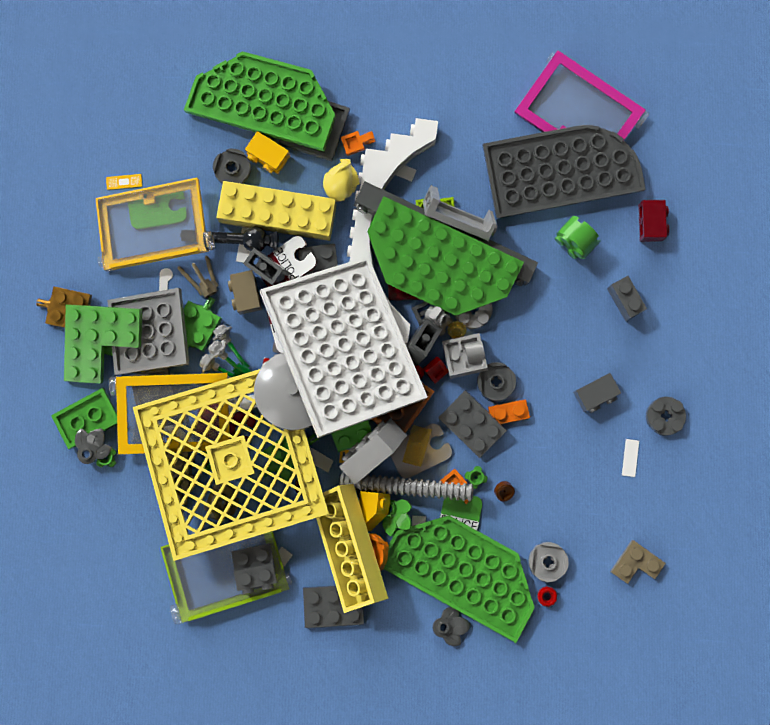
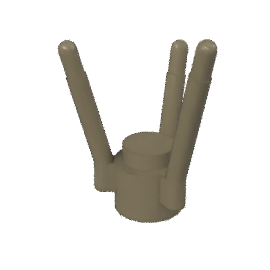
[177,256,219,298]

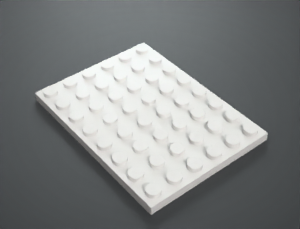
[260,256,427,438]

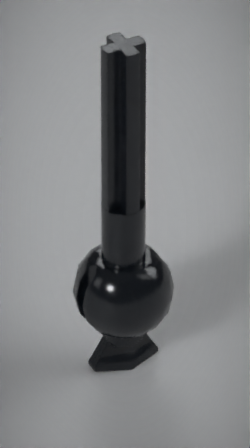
[181,227,279,252]

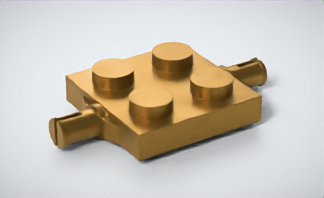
[36,286,92,328]

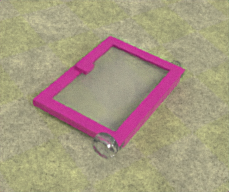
[514,51,650,140]

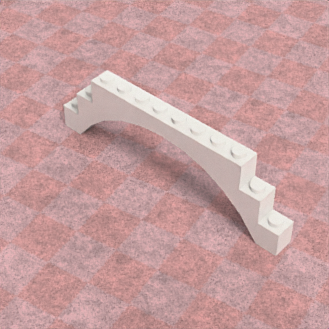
[347,118,438,345]

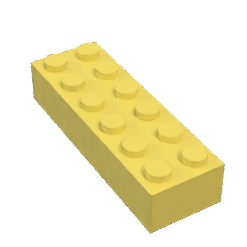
[216,181,337,241]
[316,484,389,613]

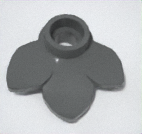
[75,428,112,464]
[432,606,471,646]

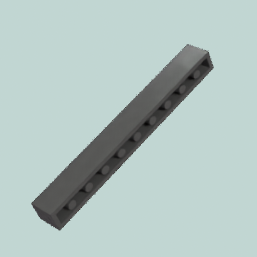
[354,181,538,286]

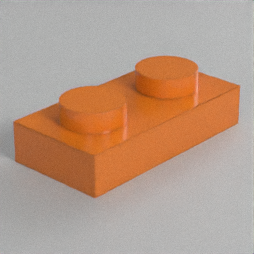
[488,399,530,424]

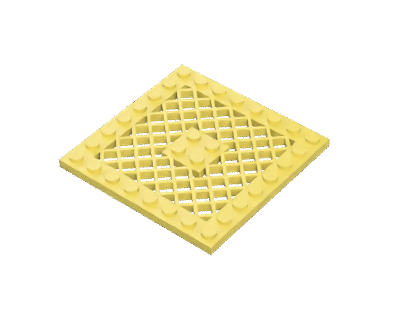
[133,369,329,561]

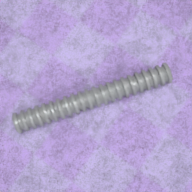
[340,472,474,502]

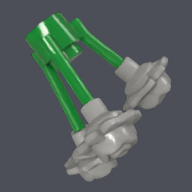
[199,324,252,378]

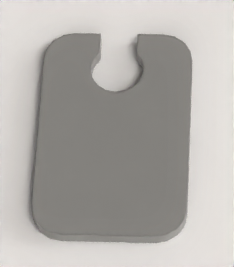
[390,424,452,478]

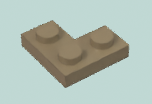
[610,540,666,584]

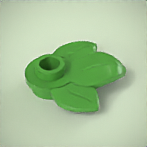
[382,499,412,536]

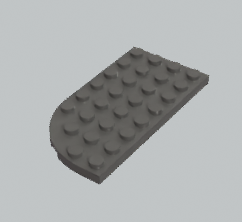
[482,125,646,219]

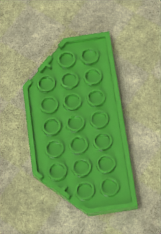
[184,51,336,151]
[367,196,524,315]
[384,515,535,643]

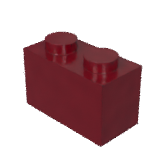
[638,200,670,242]

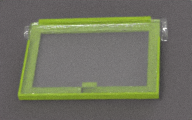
[160,531,292,625]

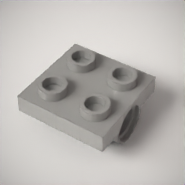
[442,333,488,379]

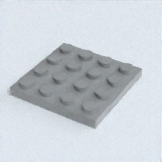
[107,288,189,376]

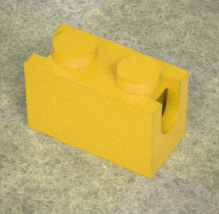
[245,131,290,174]

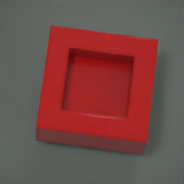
[423,357,449,384]

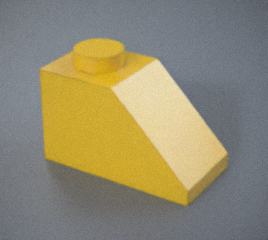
[359,491,390,531]

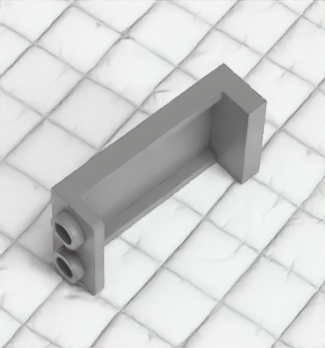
[423,185,497,241]

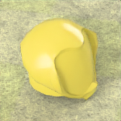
[323,159,360,202]

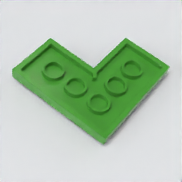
[64,304,142,384]

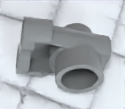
[425,306,452,336]

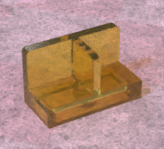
[402,425,432,468]

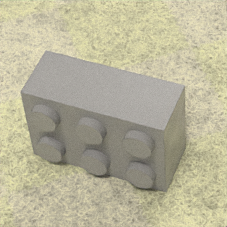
[339,418,407,484]

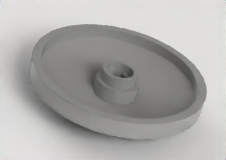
[254,352,313,431]

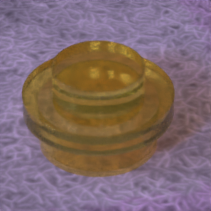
[447,321,467,339]

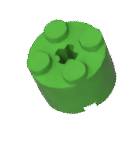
[554,216,601,259]

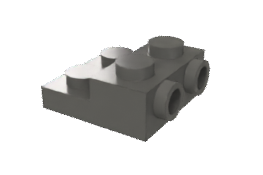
[231,543,278,594]

